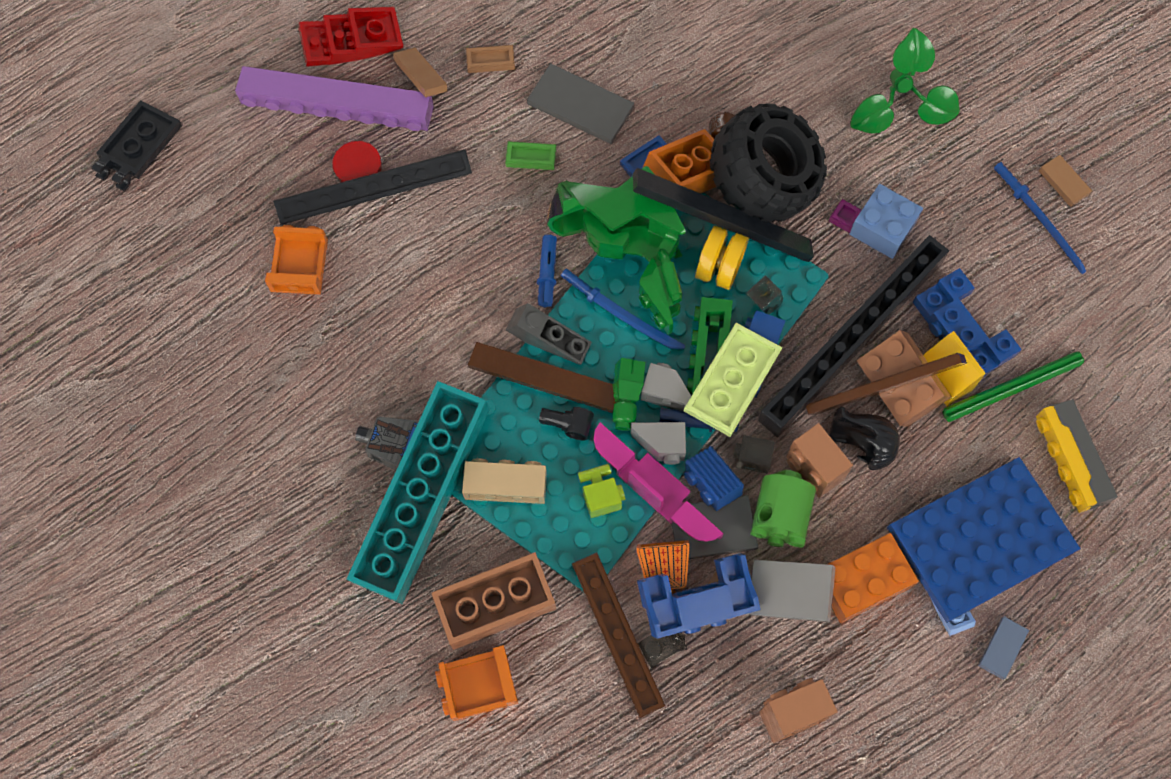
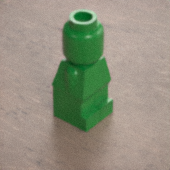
[612,358,646,431]

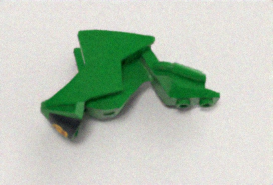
[547,166,686,335]

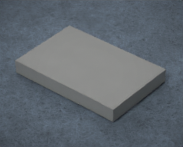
[748,560,836,623]

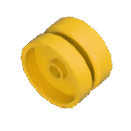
[695,225,749,290]

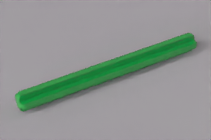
[942,351,1084,422]

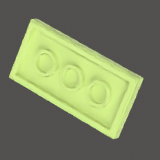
[684,323,782,437]

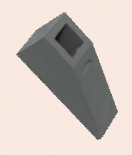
[506,303,592,365]

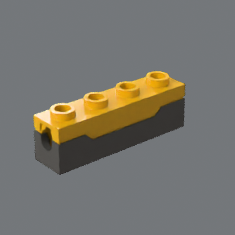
[1036,399,1118,513]

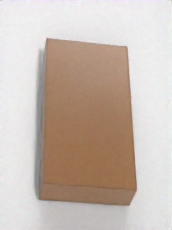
[466,45,515,73]
[1039,155,1092,207]

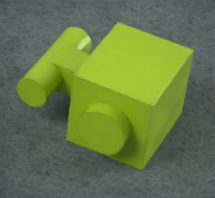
[578,464,625,518]

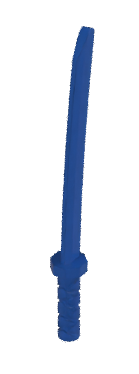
[994,162,1086,274]
[561,268,685,350]

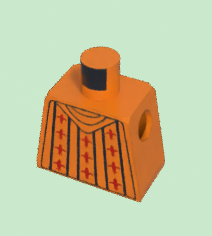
[637,540,689,594]

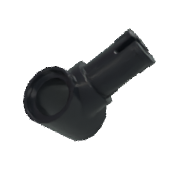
[539,407,594,441]

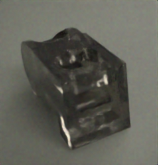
[746,275,783,315]

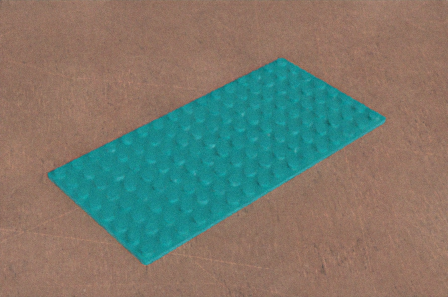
[452,193,829,592]

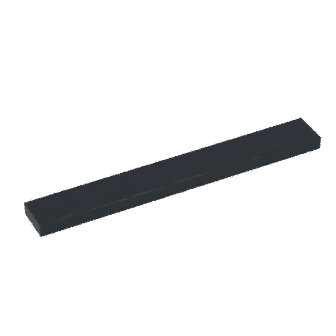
[273,149,472,225]
[633,168,814,262]

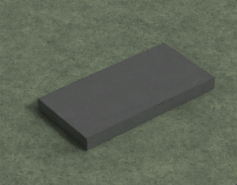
[527,63,634,144]

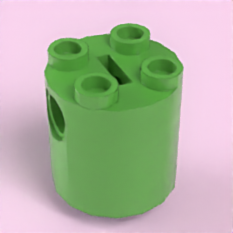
[750,470,816,548]

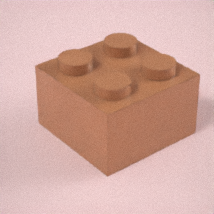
[786,423,853,498]

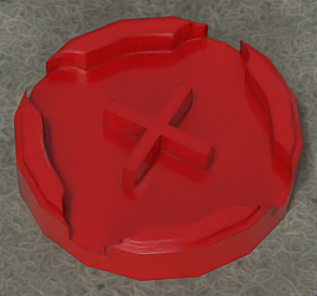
[332,141,382,182]

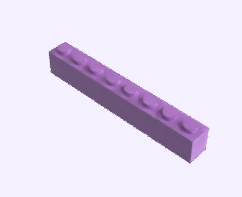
[235,66,434,131]

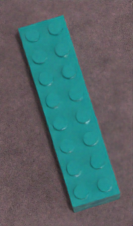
[346,381,490,604]

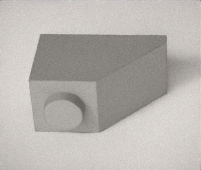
[641,363,691,410]
[631,422,686,465]

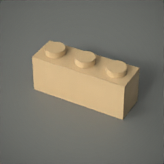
[462,458,547,504]

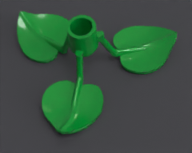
[850,27,960,134]

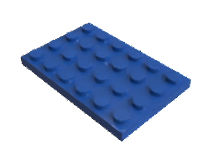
[887,457,1081,623]

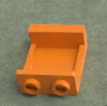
[265,225,328,295]
[435,645,519,721]

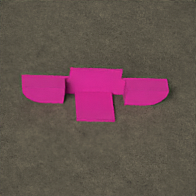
[594,422,723,542]

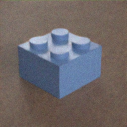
[849,183,923,259]

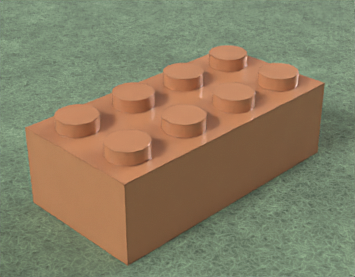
[431,552,556,650]

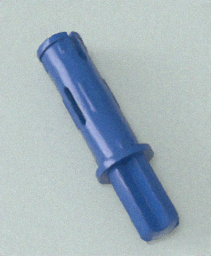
[537,235,557,308]

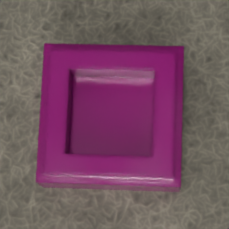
[829,199,862,233]

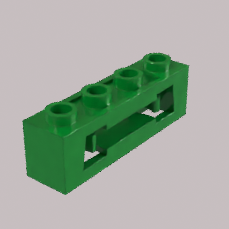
[687,297,733,396]

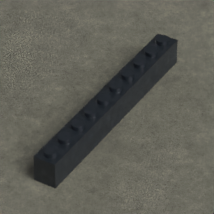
[758,235,950,438]

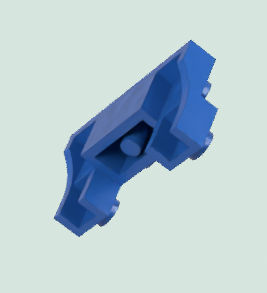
[912,268,1022,377]
[637,553,761,639]

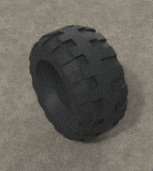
[710,103,827,223]

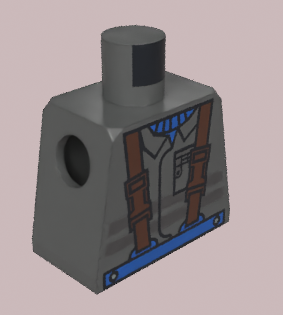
[355,417,419,471]

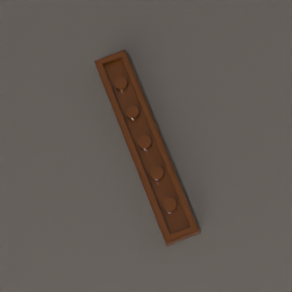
[468,342,616,413]
[806,353,967,415]
[572,553,665,718]

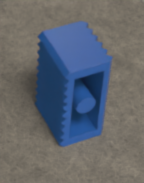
[684,446,744,511]

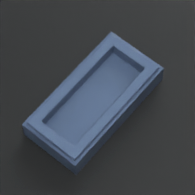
[978,617,1029,680]

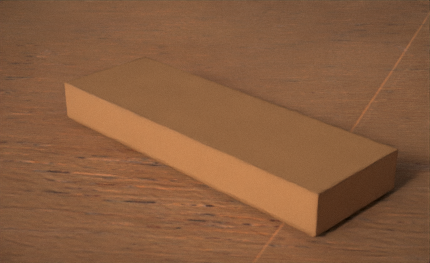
[394,47,447,97]

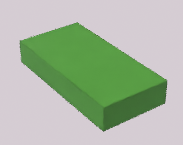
[505,141,556,170]

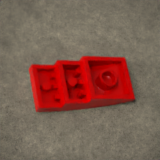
[298,7,403,67]

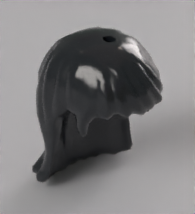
[829,406,900,470]

